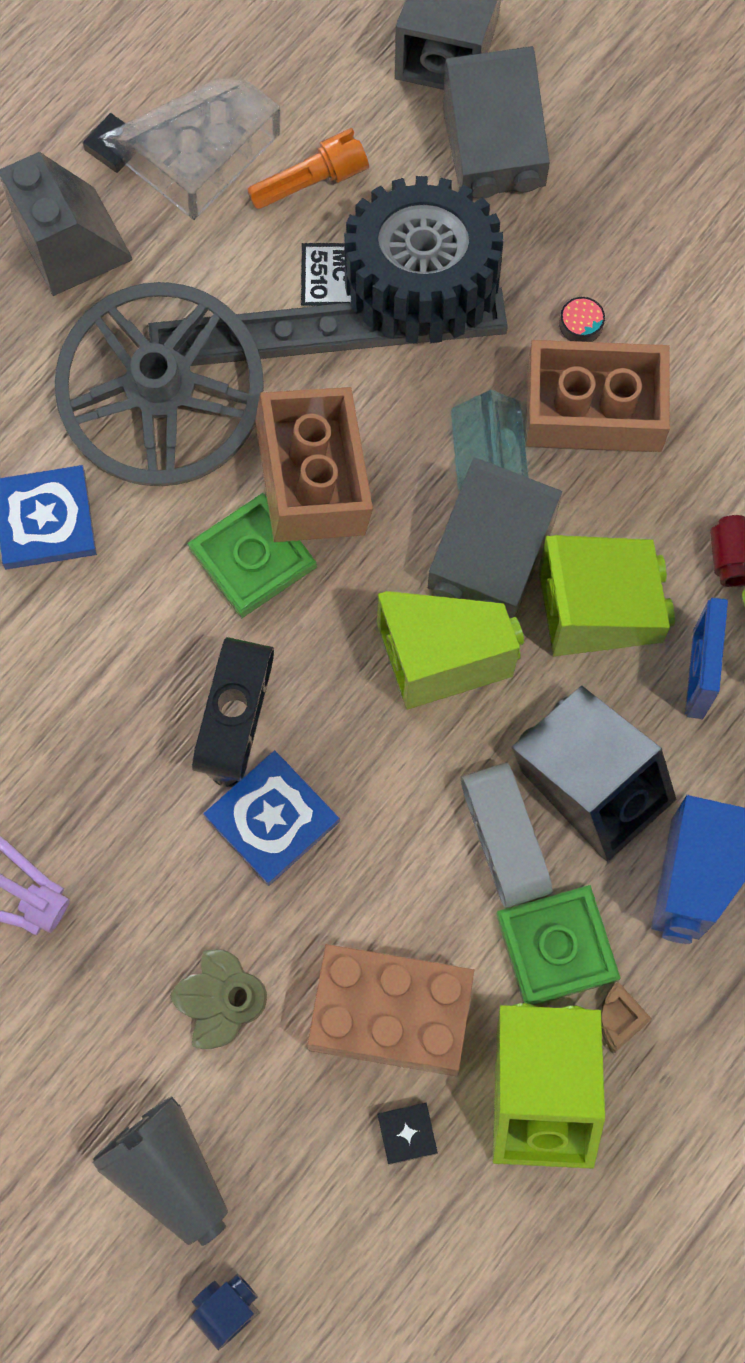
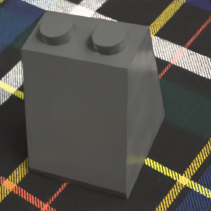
[394,0,501,90]
[443,46,550,199]
[0,152,132,296]
[427,457,562,618]

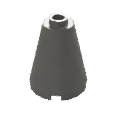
[92,1096,228,1246]

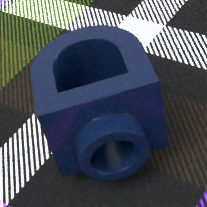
[191,1274,260,1350]

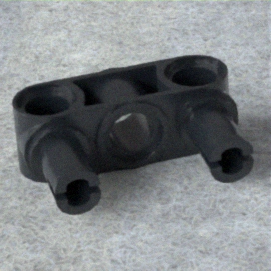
[192,637,274,787]

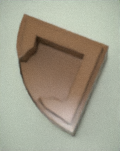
[601,982,652,1054]

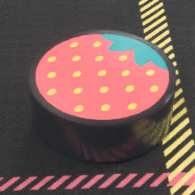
[559,297,605,342]

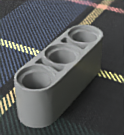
[460,762,553,908]

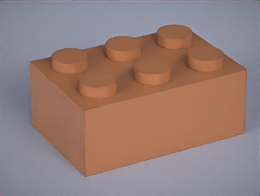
[526,340,670,452]
[255,387,373,542]
[308,944,475,1077]

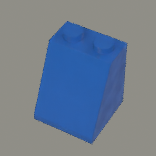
[651,795,745,944]

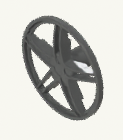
[55,282,264,486]

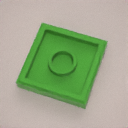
[188,493,317,619]
[496,885,621,1006]

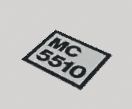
[301,243,351,306]

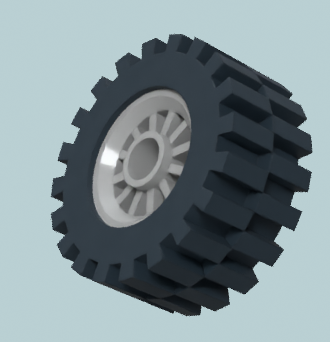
[344,176,503,344]

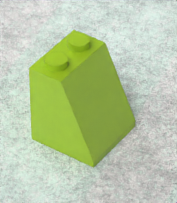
[538,535,675,657]
[377,591,524,710]
[493,1003,605,1169]

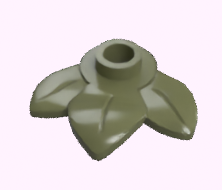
[170,949,267,1049]

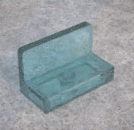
[451,390,528,490]

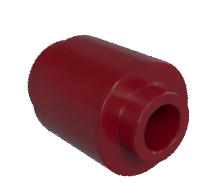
[710,515,745,587]

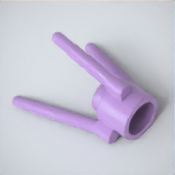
[0,836,70,936]

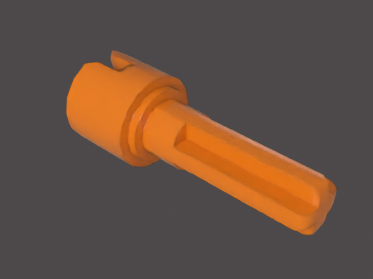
[248,128,369,209]

